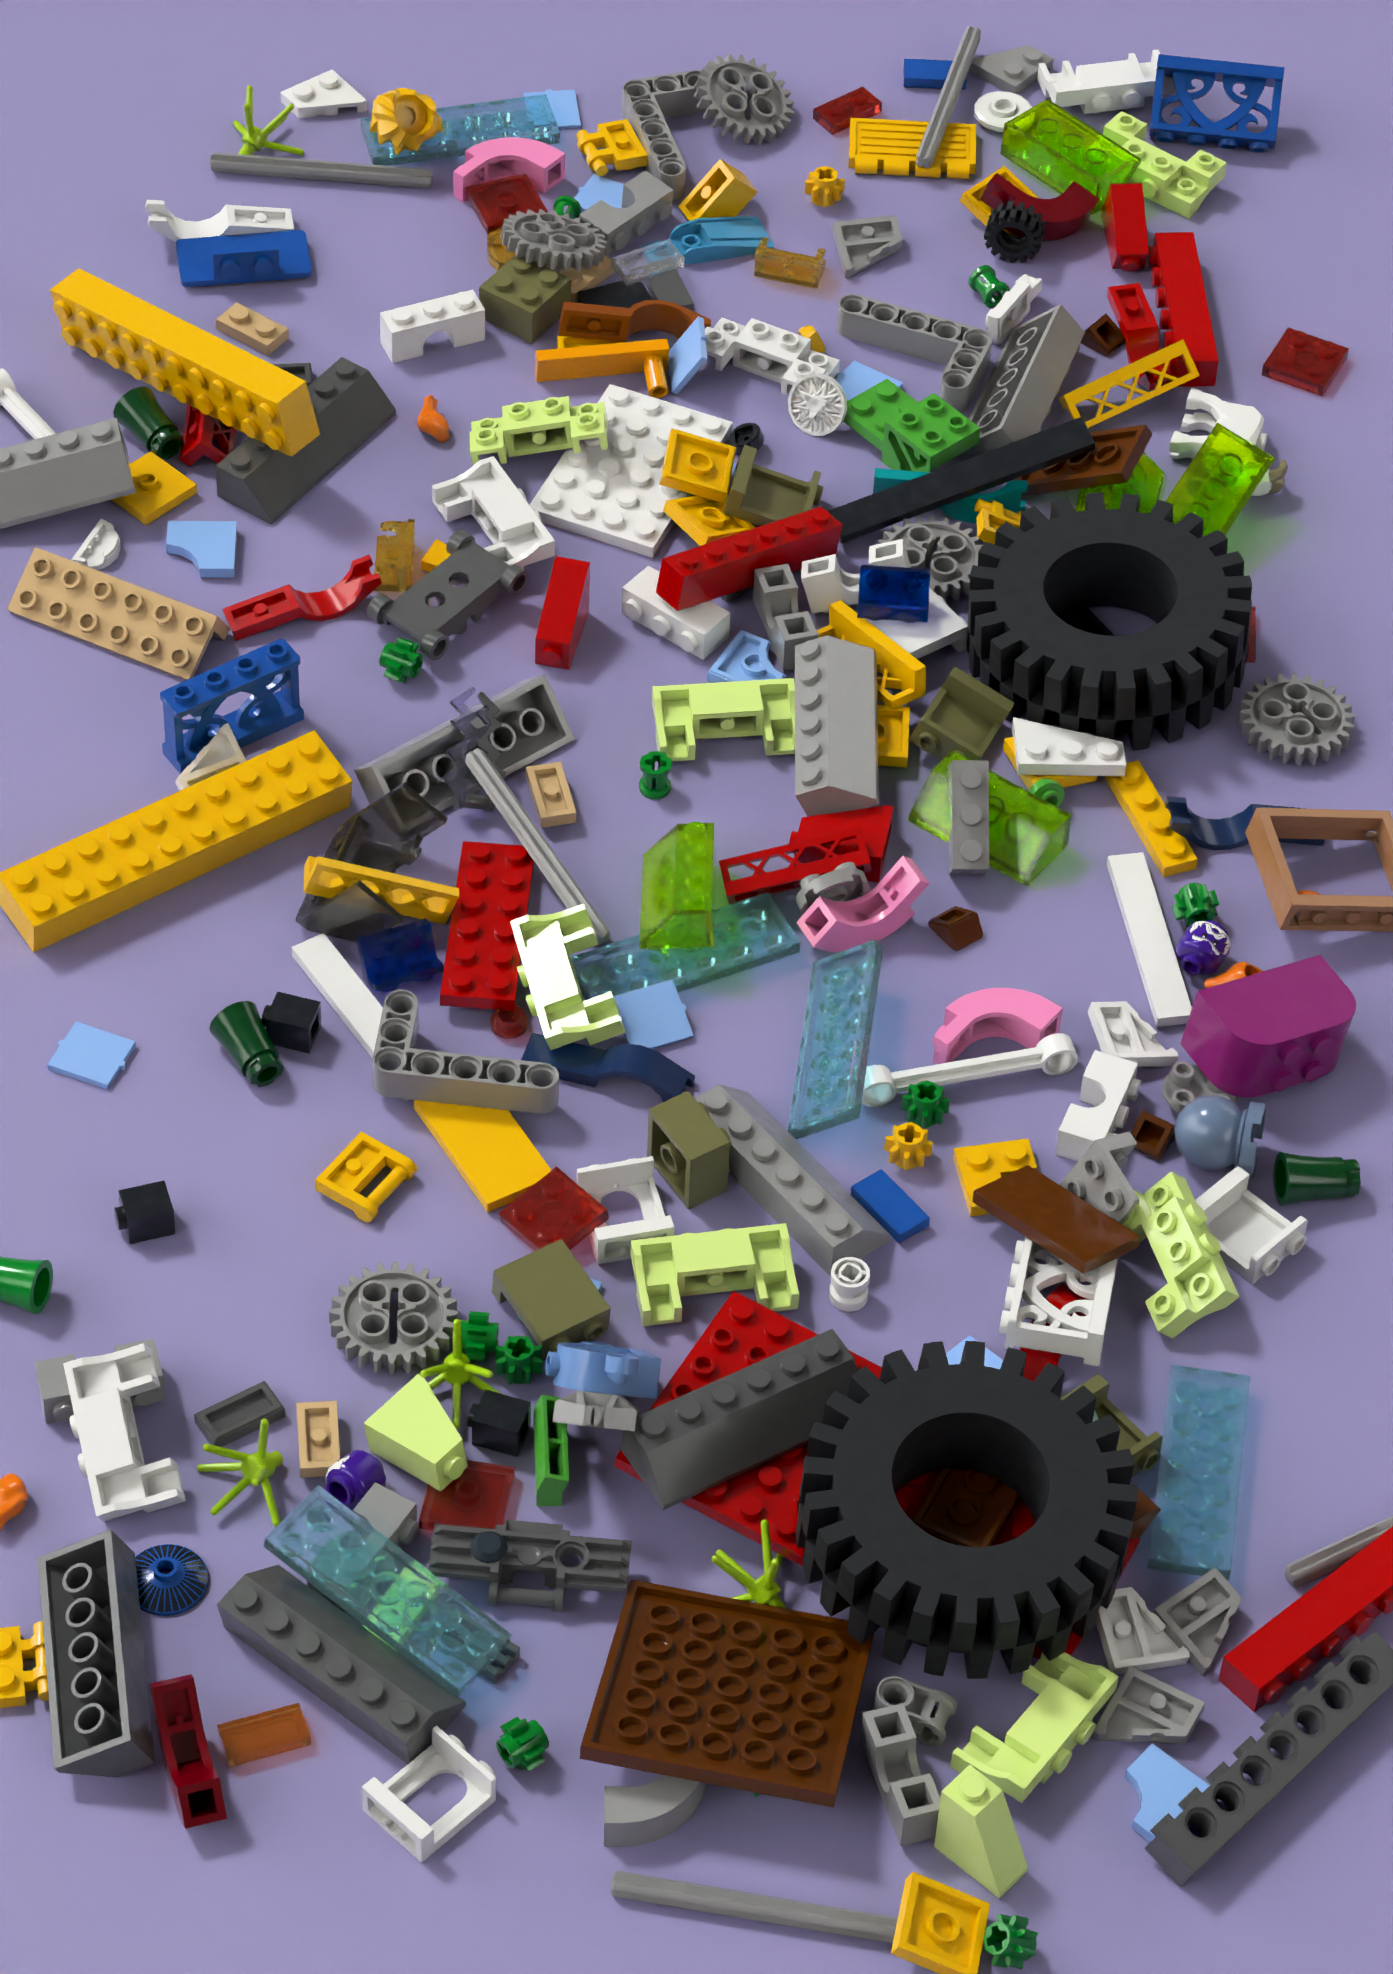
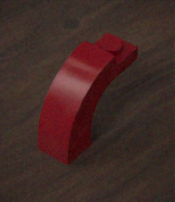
[980,173,1100,241]
[150,1674,227,1829]

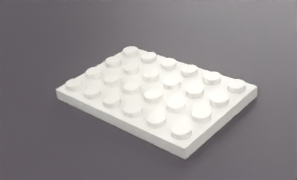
[530,384,733,558]

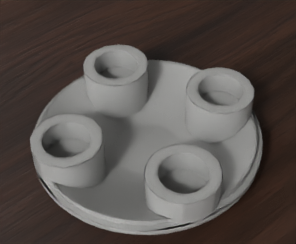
[1162,1061,1237,1113]

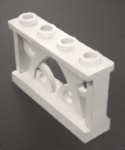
[999,1236,1118,1366]

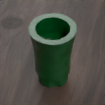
[113,386,184,459]
[209,1001,284,1087]
[1273,1152,1361,1206]

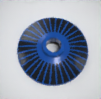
[135,1544,208,1616]

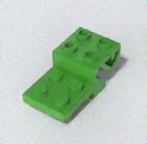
[843,379,980,472]

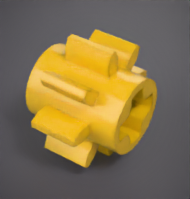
[804,166,845,207]
[884,1122,933,1170]

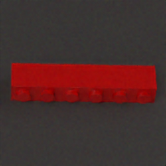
[1147,232,1219,387]
[656,506,843,611]
[1219,1526,1393,1712]

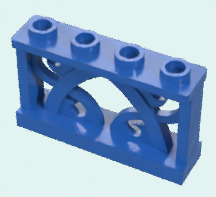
[1149,54,1285,152]
[160,638,304,774]

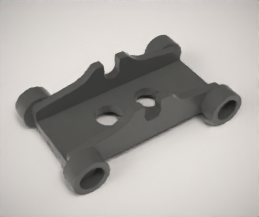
[366,529,529,660]

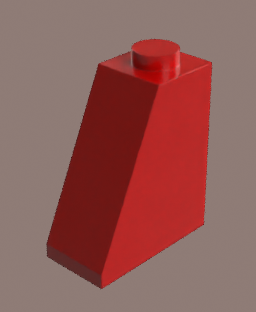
[1101,183,1149,272]
[535,556,590,670]
[789,805,894,883]

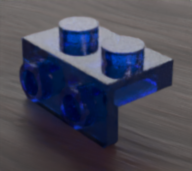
[857,565,930,623]
[356,918,444,992]

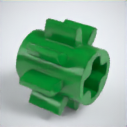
[379,637,423,683]
[1172,883,1220,927]
[901,1080,950,1128]
[461,1311,499,1361]
[495,1335,543,1385]
[496,1717,549,1772]
[983,1914,1038,1969]

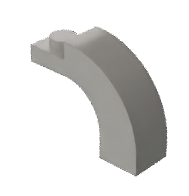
[604,1775,706,1847]

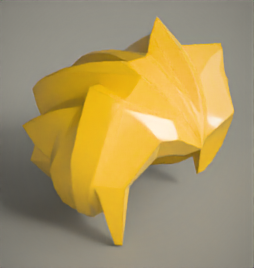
[370,88,444,156]

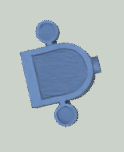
[545,1341,661,1399]

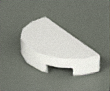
[71,518,121,570]

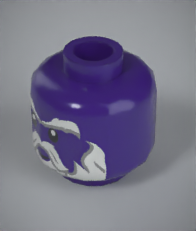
[1176,920,1231,975]
[326,1450,386,1510]

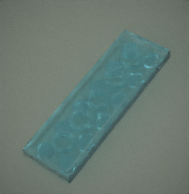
[360,94,560,166]
[571,892,800,1000]
[788,939,883,1140]
[1147,1364,1251,1580]
[263,1485,512,1698]

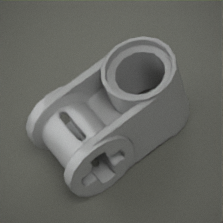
[873,1676,957,1746]

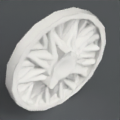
[974,91,1032,132]
[788,373,847,436]

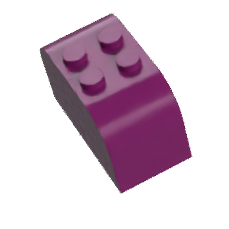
[1180,955,1356,1098]

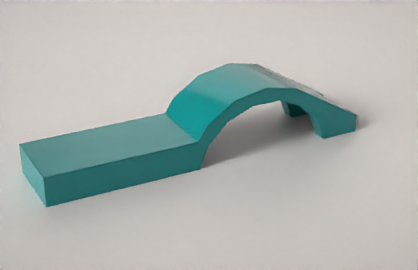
[873,468,1028,524]

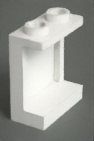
[861,585,968,659]
[1195,1166,1308,1284]

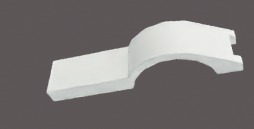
[145,199,294,242]

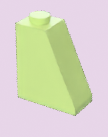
[364,1374,468,1492]
[934,1765,1028,1899]

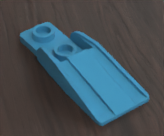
[641,216,774,267]

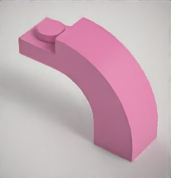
[453,137,565,202]
[796,856,930,952]
[932,988,1063,1064]

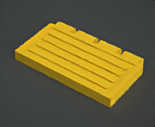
[848,118,976,179]

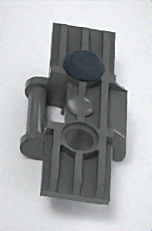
[428,1520,632,1612]

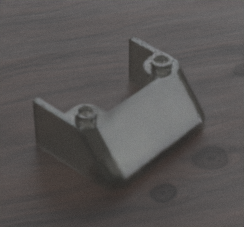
[295,782,448,944]

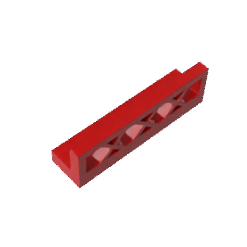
[179,404,237,467]
[719,827,872,905]

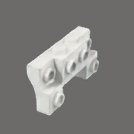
[1037,49,1176,114]
[705,317,840,395]
[432,456,555,570]
[63,1343,186,1522]

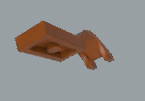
[558,300,711,342]

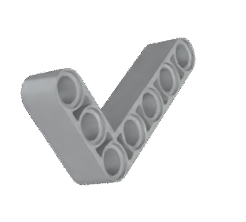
[622,70,706,201]
[836,294,992,413]
[373,990,559,1114]

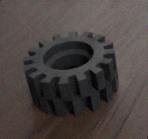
[984,201,1046,263]

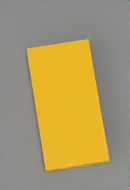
[414,1100,555,1213]

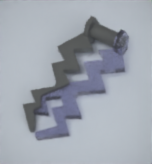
[442,687,507,812]

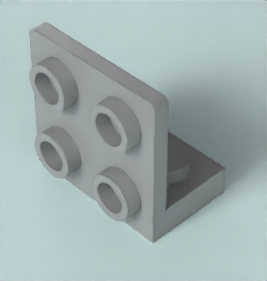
[1060,1131,1140,1224]

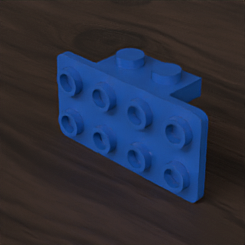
[176,230,312,287]

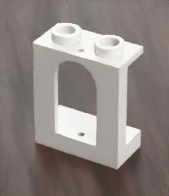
[576,1156,674,1265]
[362,1725,496,1863]

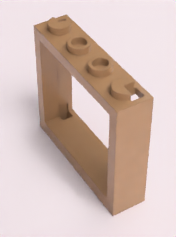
[1245,808,1393,932]

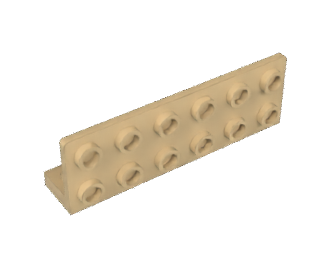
[8,547,230,680]

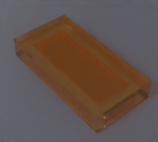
[217,1703,311,1767]

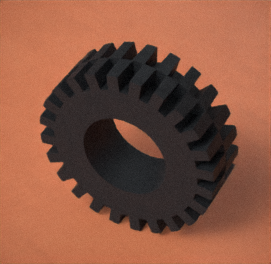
[967,493,1252,751]
[796,1341,1138,1679]

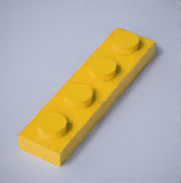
[1105,760,1198,877]

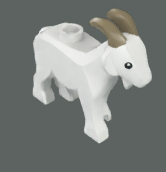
[1169,388,1288,496]

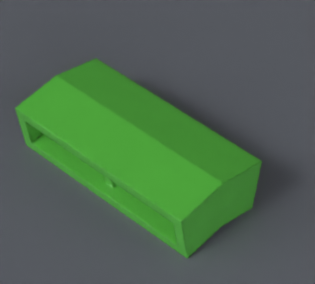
[533,1395,569,1506]

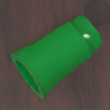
[0,1256,53,1314]

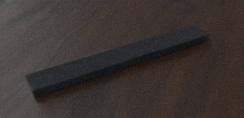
[828,417,1095,544]

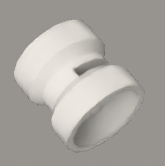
[829,1257,870,1312]

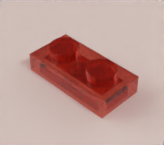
[813,86,882,135]

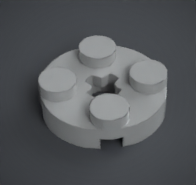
[796,862,870,915]

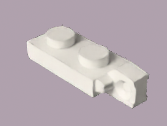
[985,274,1042,345]

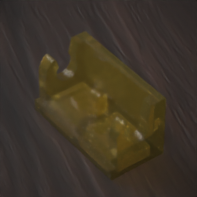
[754,237,826,289]
[374,519,415,592]

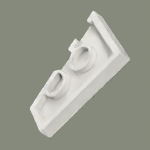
[1012,717,1126,776]

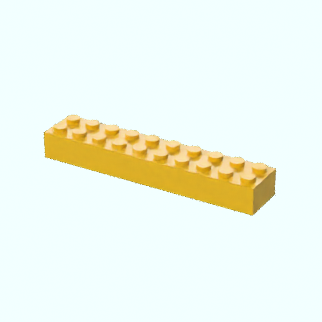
[50,268,320,457]
[0,730,353,953]

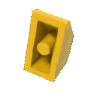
[678,159,758,221]

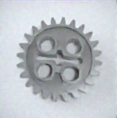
[694,54,794,145]
[500,209,607,272]
[878,515,982,602]
[1238,673,1355,766]
[329,1261,458,1375]

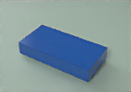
[903,59,967,90]
[850,1169,930,1243]

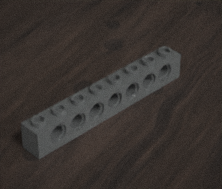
[1144,1631,1393,1887]

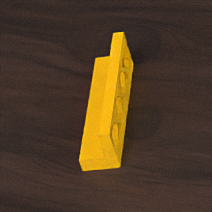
[1058,339,1200,428]
[817,600,926,710]
[304,856,459,925]

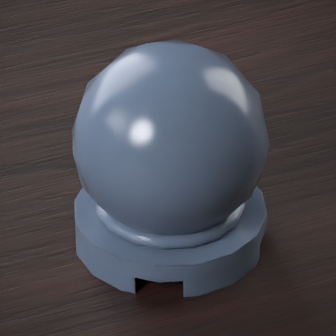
[1174,1095,1266,1178]

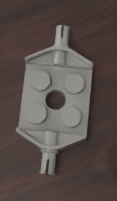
[553,1391,640,1431]

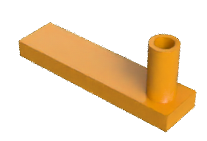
[535,339,669,398]

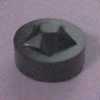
[729,423,764,455]

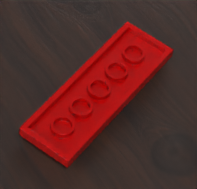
[440,841,535,1011]

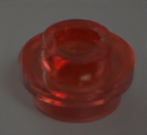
[490,1004,528,1039]

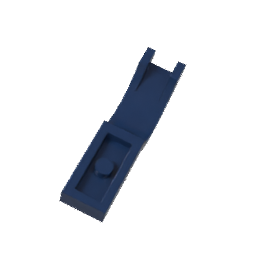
[1164,796,1325,850]
[521,1033,695,1102]

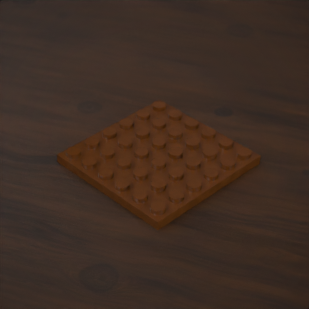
[579,1579,874,1808]

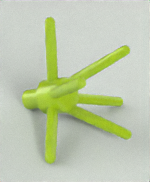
[233,85,304,155]
[420,1319,501,1429]
[197,1419,283,1527]
[711,1519,787,1609]

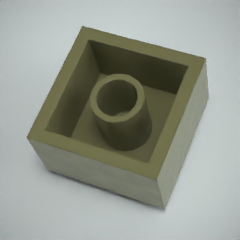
[479,256,571,343]
[647,1091,732,1209]

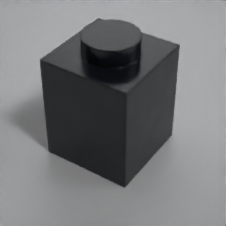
[261,991,321,1054]
[114,1180,175,1244]
[467,1389,531,1457]

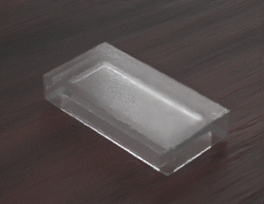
[612,239,685,286]

